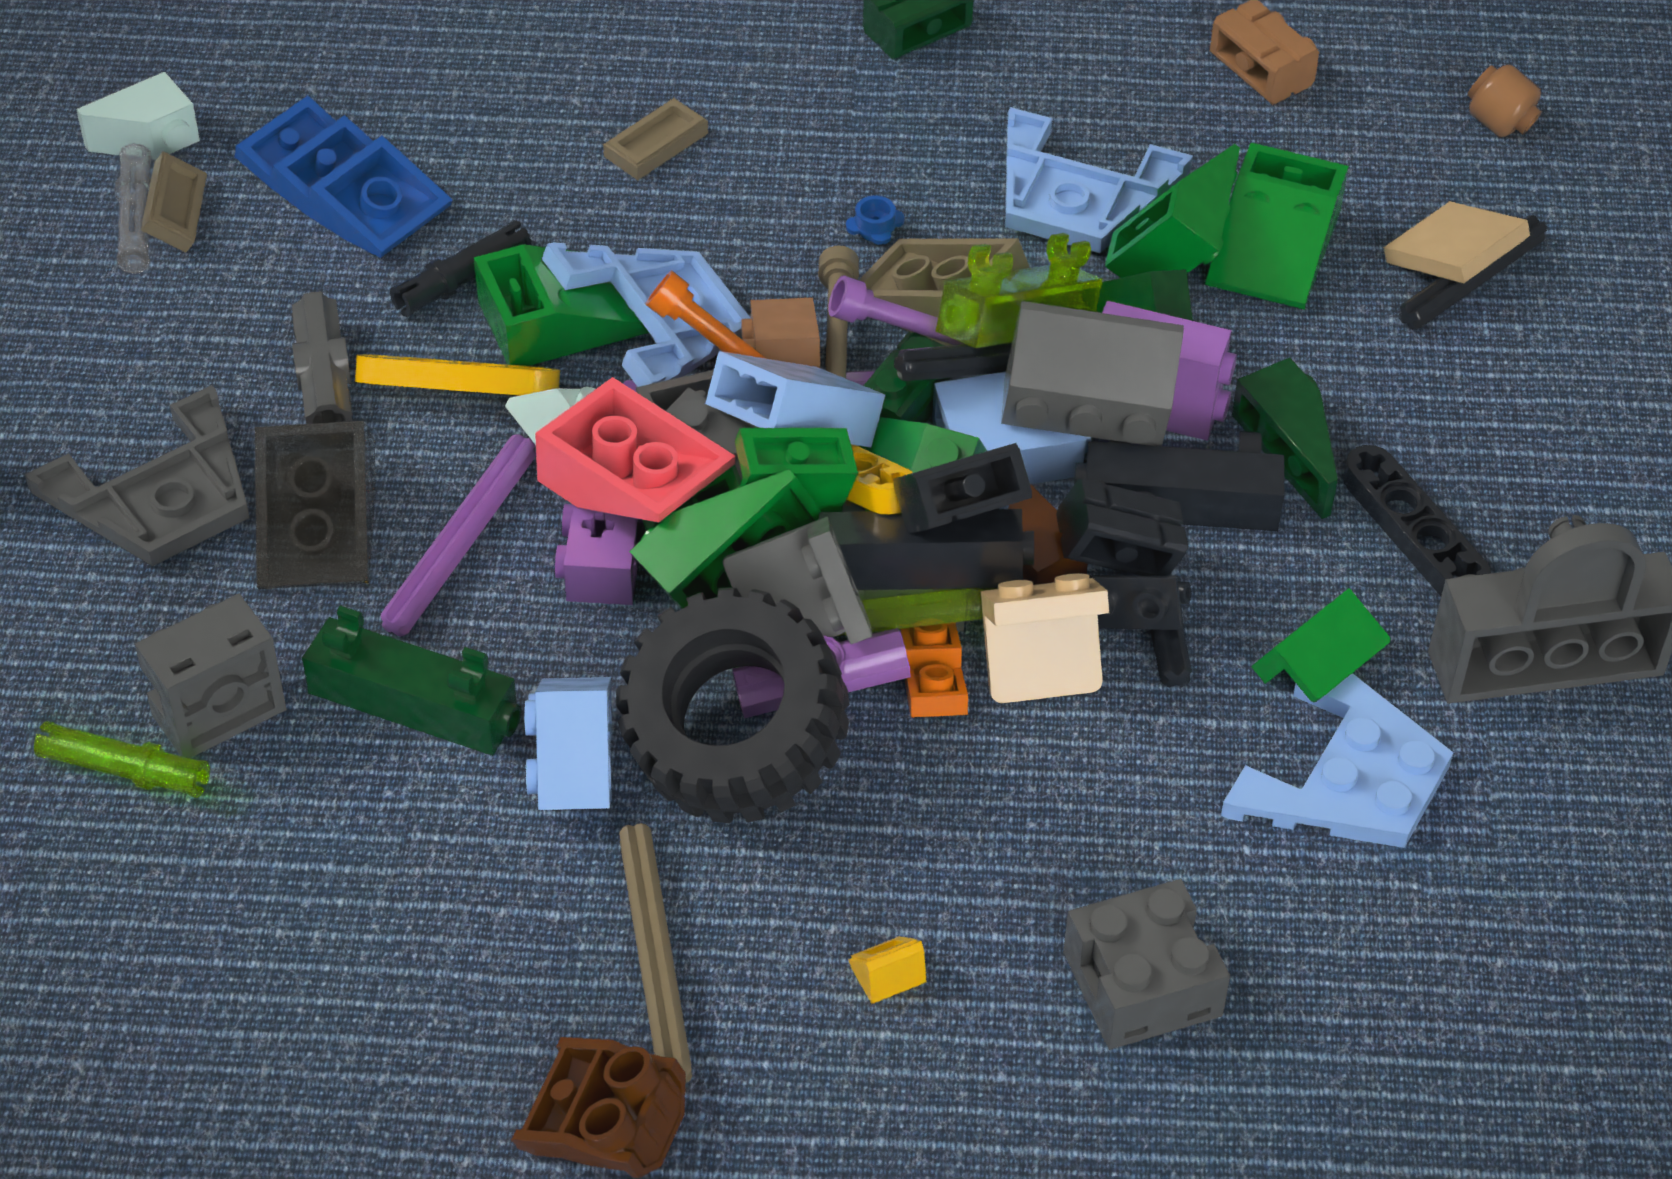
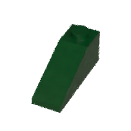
[1232,357,1338,519]

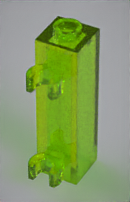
[936,233,1103,348]

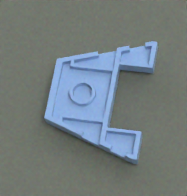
[1005,107,1193,253]
[542,242,751,387]
[1221,673,1454,848]

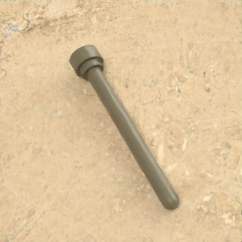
[818,246,859,379]

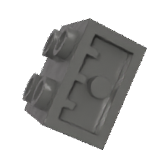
[723,516,872,645]

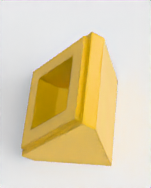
[848,936,926,1004]

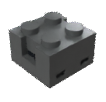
[135,593,287,761]
[1063,879,1230,1050]

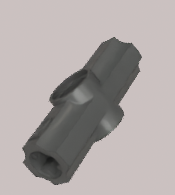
[292,291,353,437]

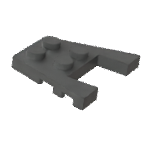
[25,385,250,566]

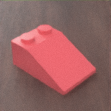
[535,377,735,523]

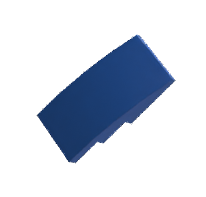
[235,95,453,258]

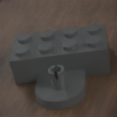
[1428,515,1672,704]

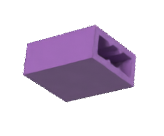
[1102,301,1237,441]

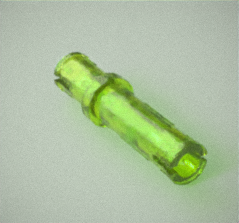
[34,721,210,798]

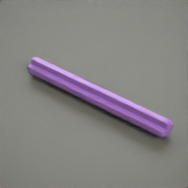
[381,434,536,637]

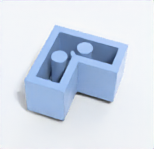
[525,677,612,810]

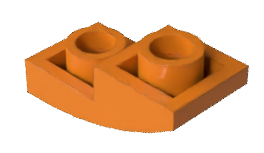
[899,618,968,718]

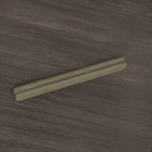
[619,823,692,1083]

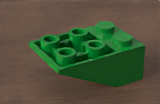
[1205,143,1349,309]
[1105,144,1240,278]
[474,244,649,366]

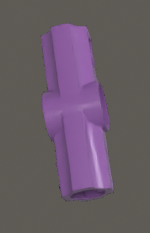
[732,628,911,718]

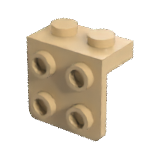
[981,574,1109,703]

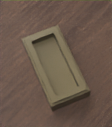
[603,98,708,180]
[141,151,207,253]

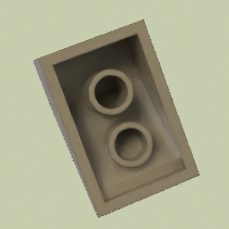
[859,238,1039,346]

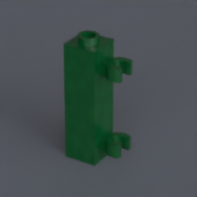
[302,605,522,756]

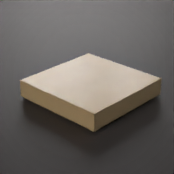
[1384,202,1530,283]

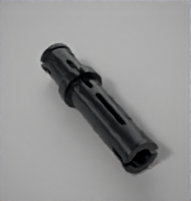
[390,220,532,317]

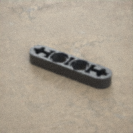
[1343,445,1491,596]

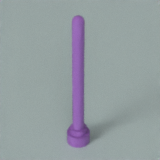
[828,275,1007,345]

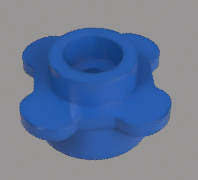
[846,196,905,245]

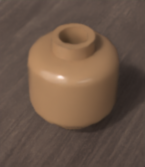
[1467,65,1542,137]

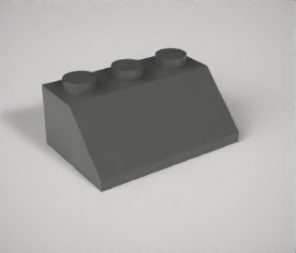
[1001,301,1184,446]

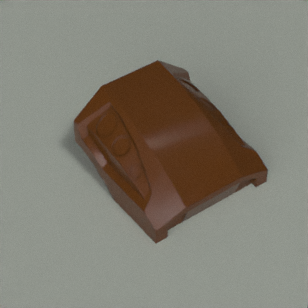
[511,1037,686,1178]

